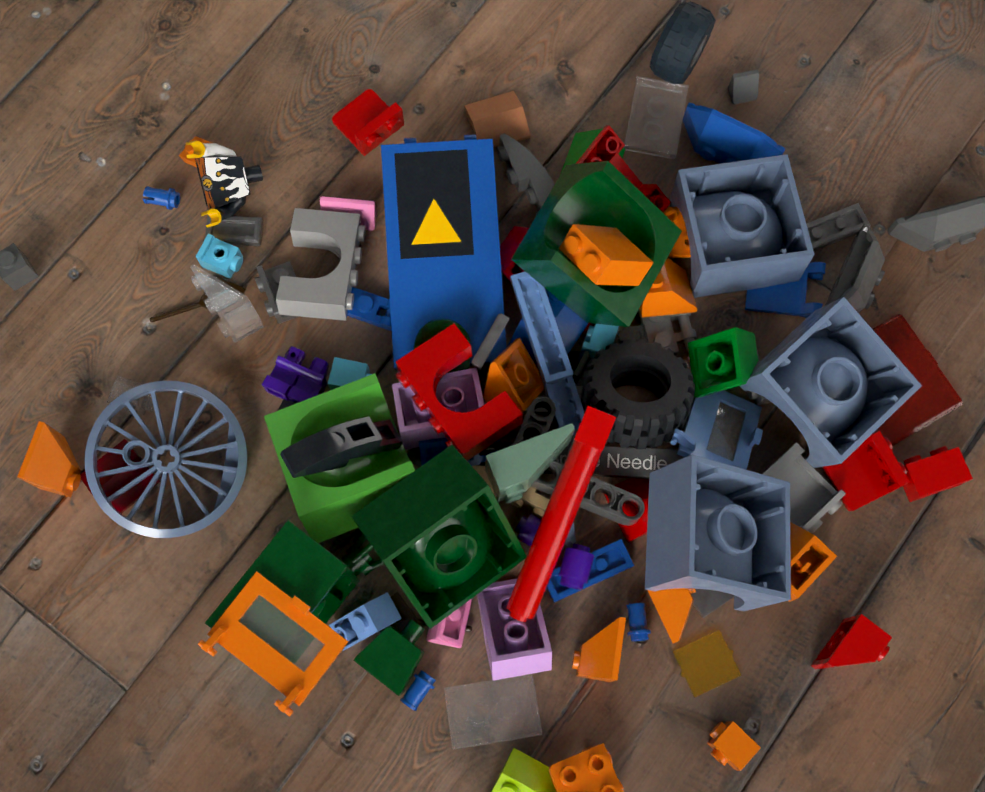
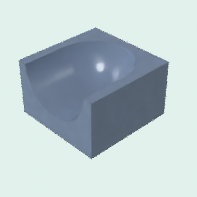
[669,154,815,298]
[740,297,922,468]
[645,454,791,611]

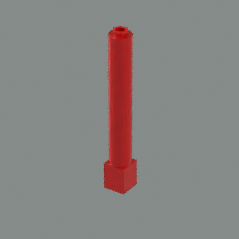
[506,406,616,622]

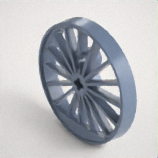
[85,381,247,538]

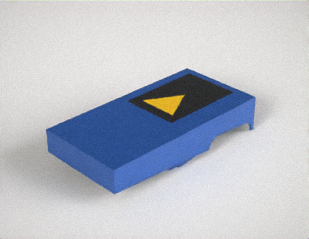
[381,134,506,371]

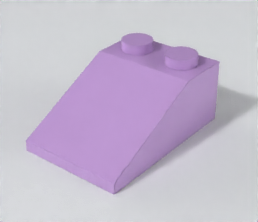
[477,579,552,681]

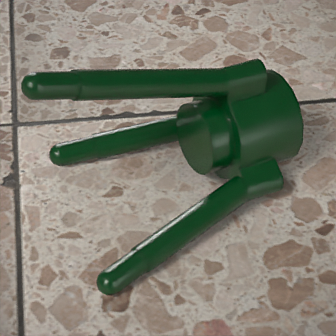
[342,534,384,576]

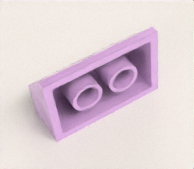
[392,367,484,450]

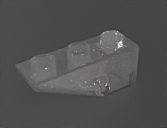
[190,264,264,343]

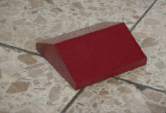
[80,439,161,514]

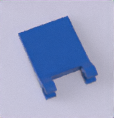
[745,262,826,318]

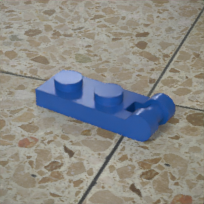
[347,287,392,331]

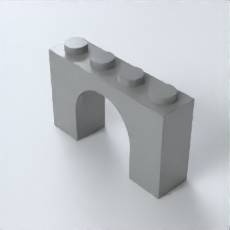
[276,208,366,321]

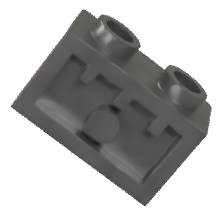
[255,261,299,324]

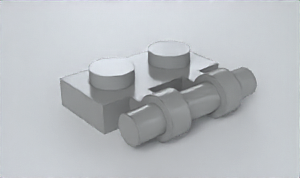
[638,309,697,355]

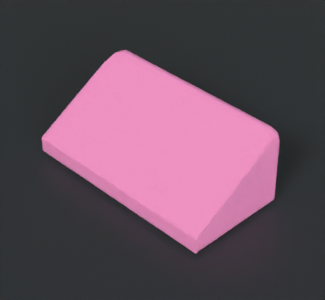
[320,196,377,231]
[426,599,472,648]

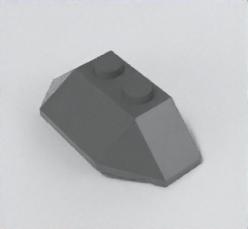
[887,195,985,252]
[825,224,885,313]

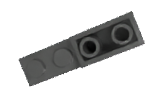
[496,133,555,216]

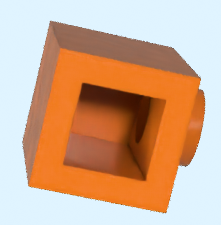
[707,721,761,771]

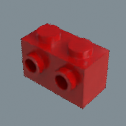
[903,446,973,502]

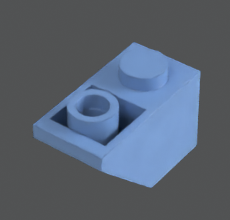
[329,592,402,651]

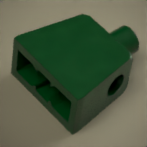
[353,619,425,696]

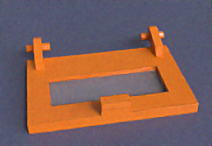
[198,571,349,717]

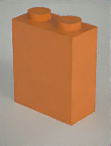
[559,224,654,286]

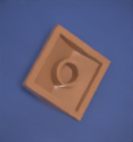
[464,91,531,149]

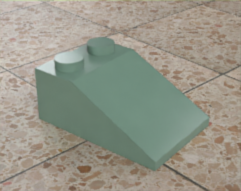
[485,423,575,503]

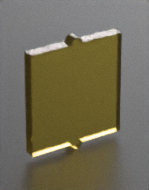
[673,630,742,697]

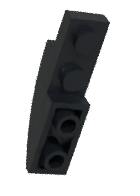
[280,416,403,478]

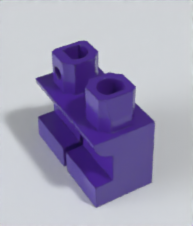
[262,346,329,403]

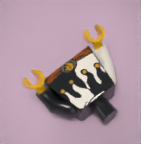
[186,141,263,228]

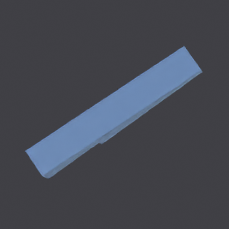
[510,272,584,435]

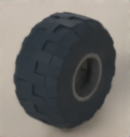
[650,1,716,85]

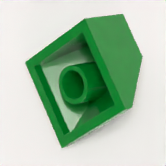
[688,327,758,398]

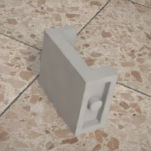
[763,442,846,533]

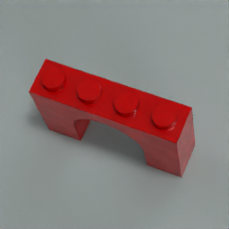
[395,323,523,461]

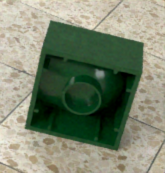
[511,161,682,327]
[351,445,527,629]
[205,520,360,664]

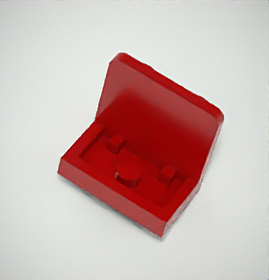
[332,89,404,156]
[823,431,910,511]

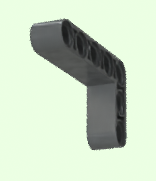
[513,396,645,526]

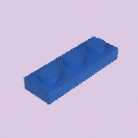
[547,539,634,603]

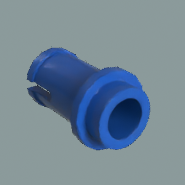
[143,186,180,210]
[626,603,651,641]
[400,670,436,711]

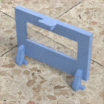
[670,390,763,469]

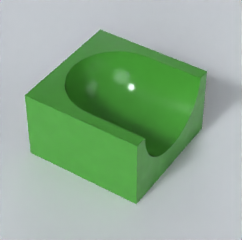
[264,373,415,543]

